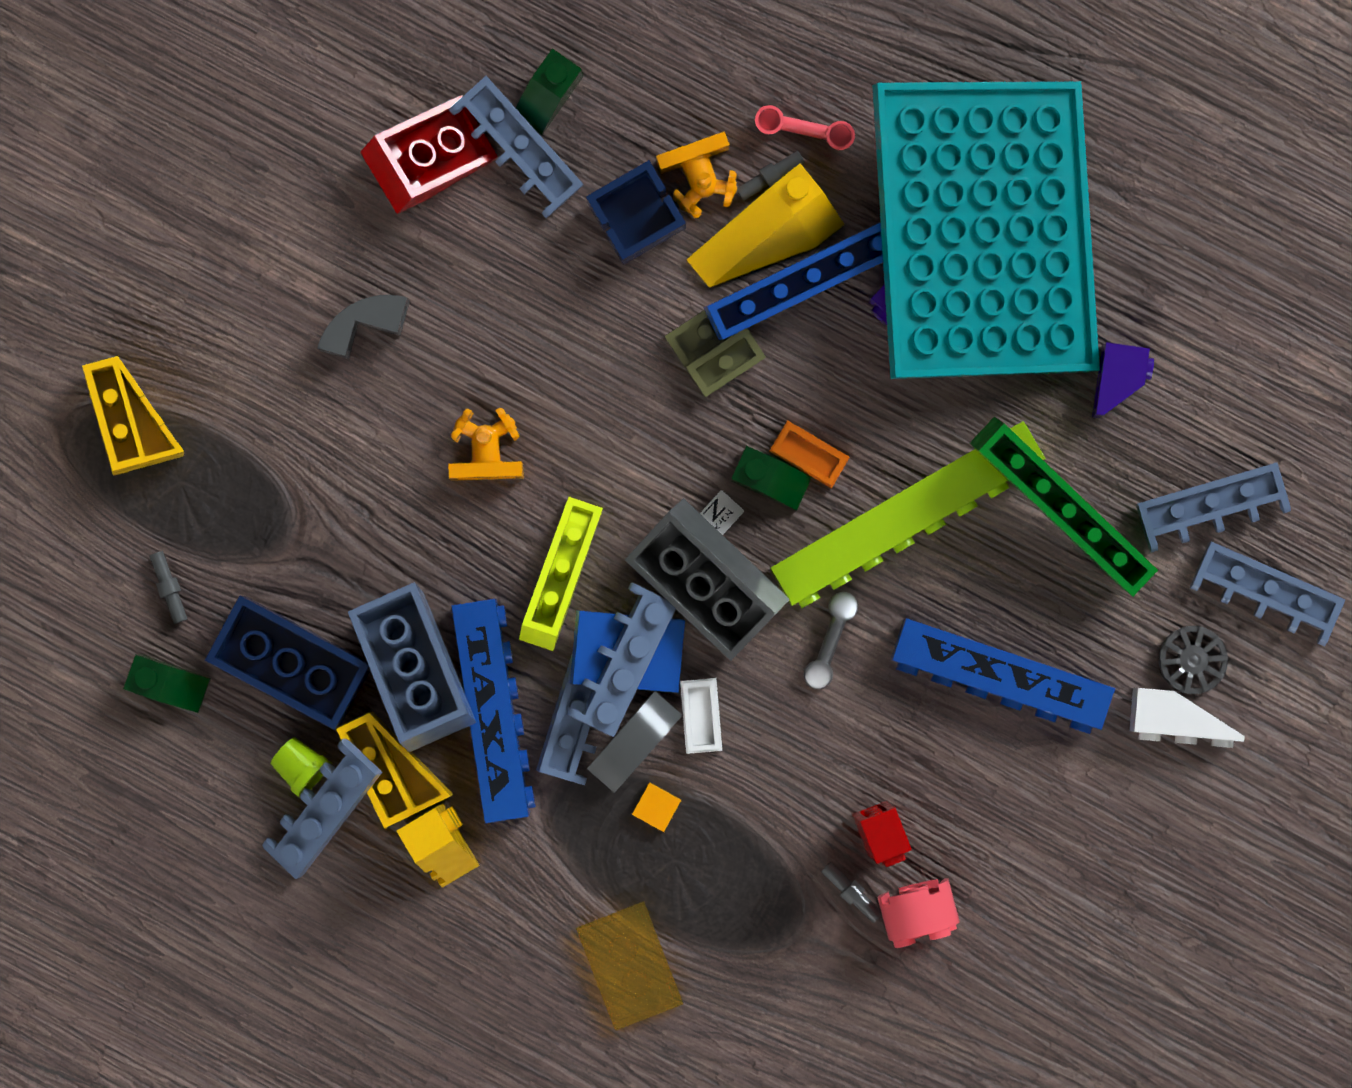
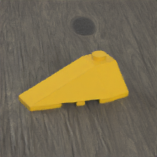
[686,163,844,288]

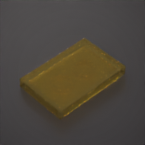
[576,901,684,1031]

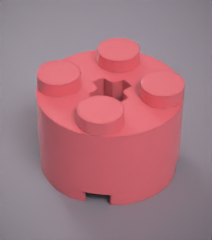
[877,878,960,948]

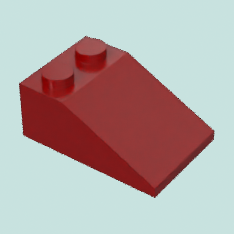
[360,95,498,214]

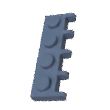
[449,76,584,219]
[1136,463,1291,553]
[1190,541,1345,646]
[567,582,676,737]
[536,651,597,785]
[262,739,382,879]

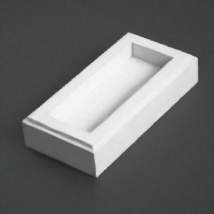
[680,678,722,754]

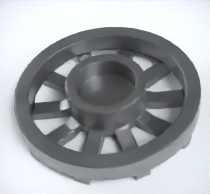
[1159,626,1228,694]

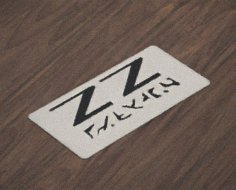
[700,490,744,535]

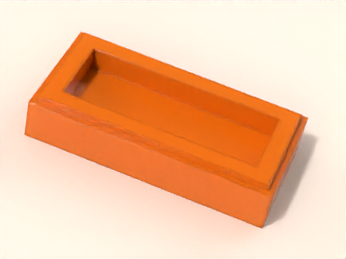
[769,420,850,489]

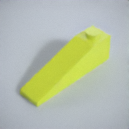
[519,497,603,651]

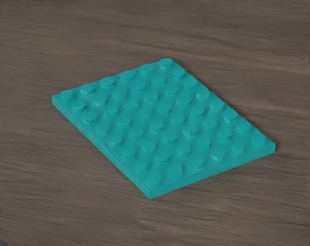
[872,81,1100,379]

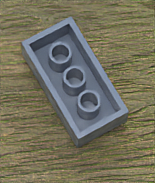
[348,582,476,752]

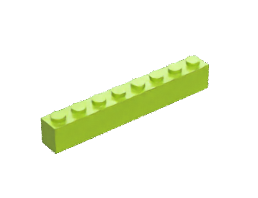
[770,421,1046,608]

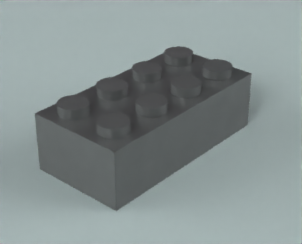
[625,498,790,661]

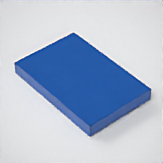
[570,610,685,693]

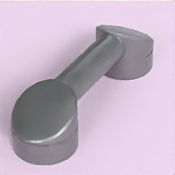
[803,592,858,689]

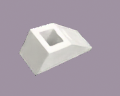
[1129,688,1245,748]

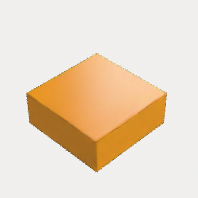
[632,782,681,832]

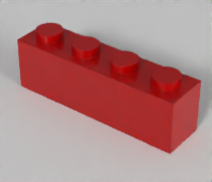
[852,801,912,867]

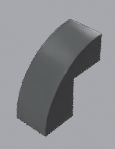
[317,295,410,359]
[587,691,682,793]

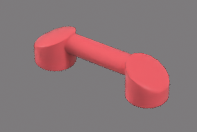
[755,105,855,150]

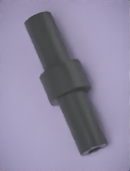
[737,151,805,201]
[149,551,188,624]
[821,862,882,923]

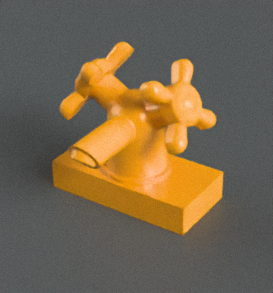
[656,131,737,218]
[448,408,524,481]

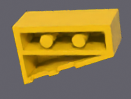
[82,356,184,476]
[336,712,453,829]
[397,803,480,888]

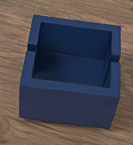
[586,160,686,265]

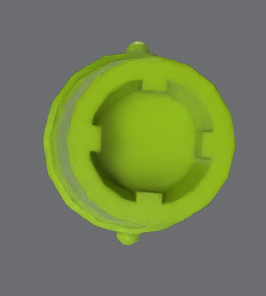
[270,737,331,797]

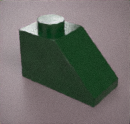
[516,48,583,135]
[731,445,812,511]
[123,654,211,713]

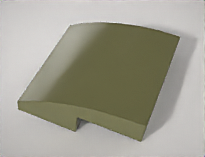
[664,297,766,397]

